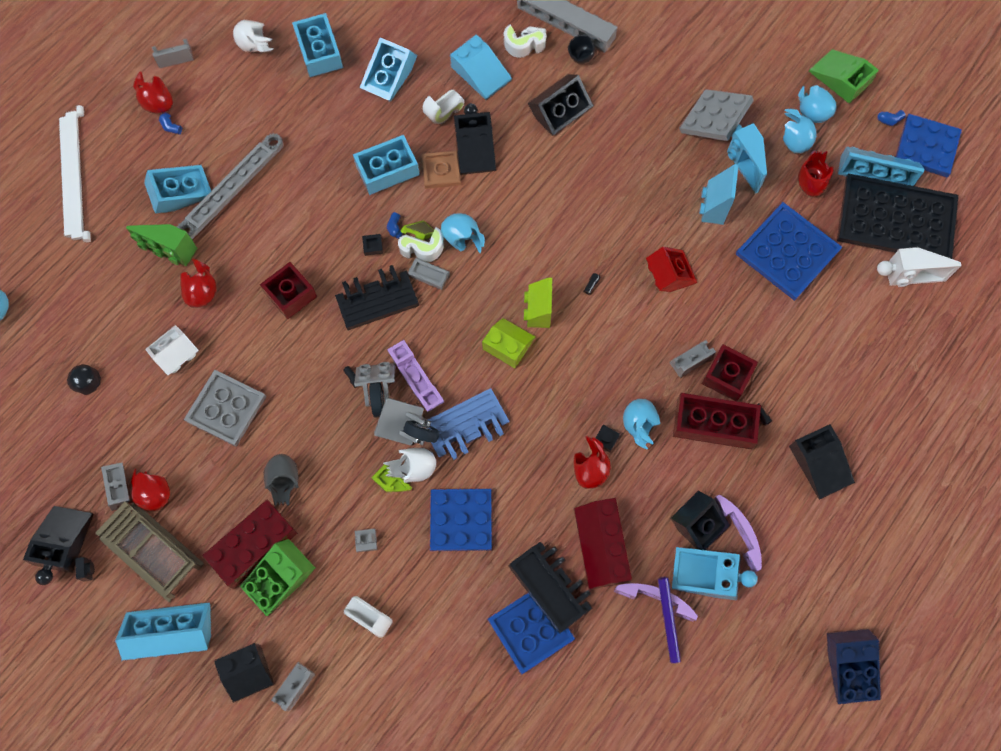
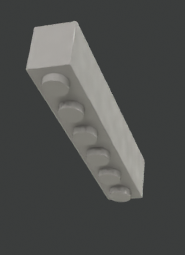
[517,0,617,53]

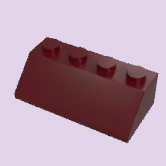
[574,498,632,590]

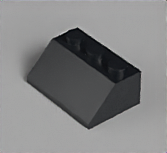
[528,74,593,136]

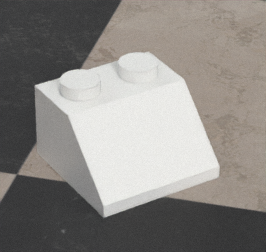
[145,325,199,375]

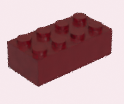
[673,393,761,450]
[202,500,298,589]

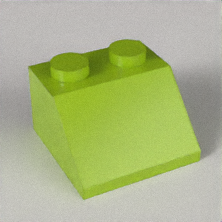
[524,278,552,328]
[482,318,535,368]

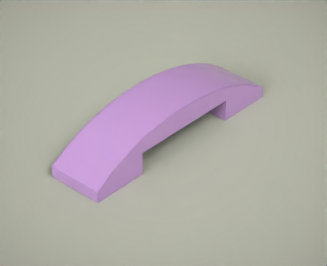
[387,340,444,412]
[714,495,762,573]
[614,583,698,622]

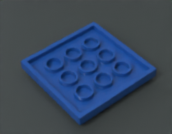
[735,202,842,301]

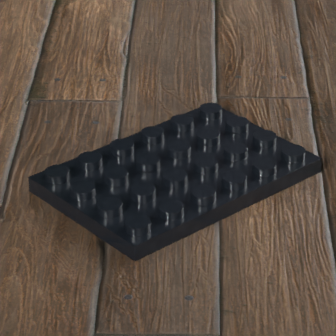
[837,173,959,259]

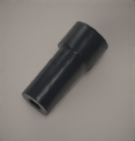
[584,273,601,295]
[343,366,358,388]
[756,403,772,426]

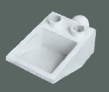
[877,248,961,287]

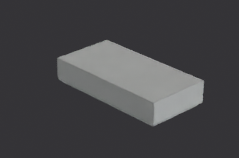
[408,258,450,290]

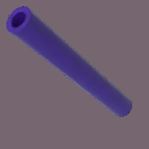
[658,577,681,663]

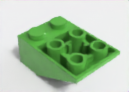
[809,49,879,104]
[126,224,198,266]
[240,539,315,616]

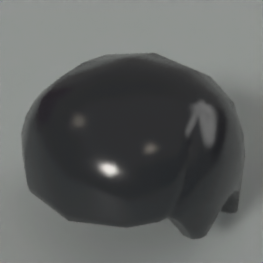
[568,35,596,64]
[67,364,101,395]

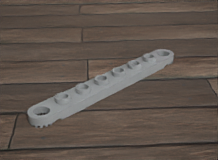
[177,133,283,239]

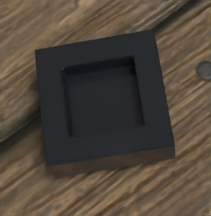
[362,234,383,256]
[596,425,620,452]
[75,557,95,582]

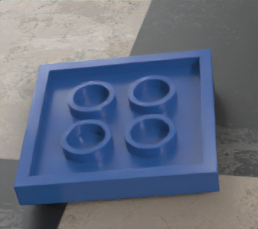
[895,114,962,178]
[430,489,492,551]
[488,593,575,675]

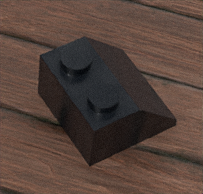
[670,490,730,550]
[214,643,274,702]

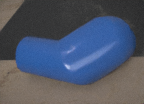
[387,212,403,239]

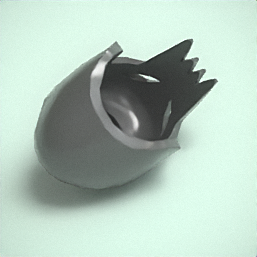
[264,454,299,506]

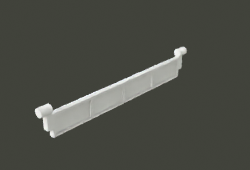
[59,106,91,242]

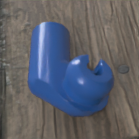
[877,110,906,126]
[159,113,182,135]

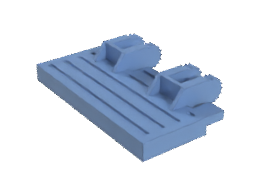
[424,388,509,460]

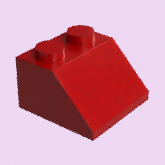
[646,246,697,292]

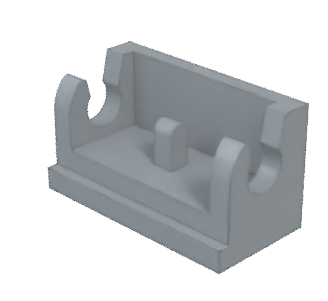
[152,39,193,68]
[669,340,716,378]
[101,463,130,511]
[272,662,315,711]

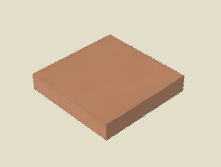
[422,151,461,189]

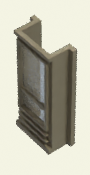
[96,502,204,602]

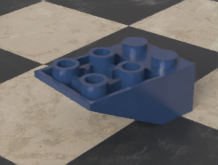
[827,629,881,704]

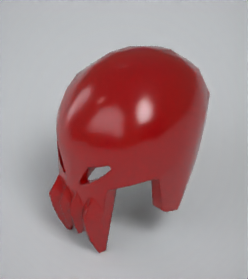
[133,72,173,114]
[798,151,834,197]
[180,258,217,308]
[574,436,611,489]
[131,469,170,511]

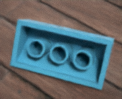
[838,146,924,186]
[115,603,211,660]

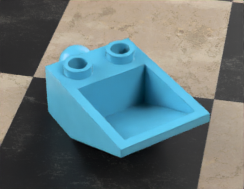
[727,123,767,194]
[672,547,758,600]

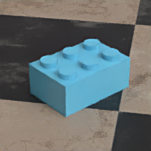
[292,13,343,77]
[353,135,420,195]

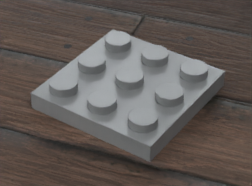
[679,89,754,141]
[184,370,267,447]

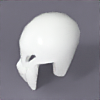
[233,20,273,52]
[383,448,436,483]

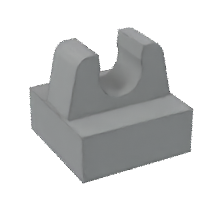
[355,529,378,553]

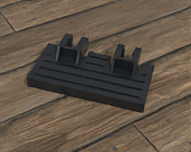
[335,265,419,331]
[508,541,592,634]

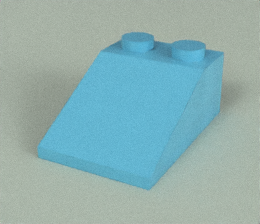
[450,34,512,100]
[360,38,417,101]
[699,164,739,225]
[144,165,211,214]

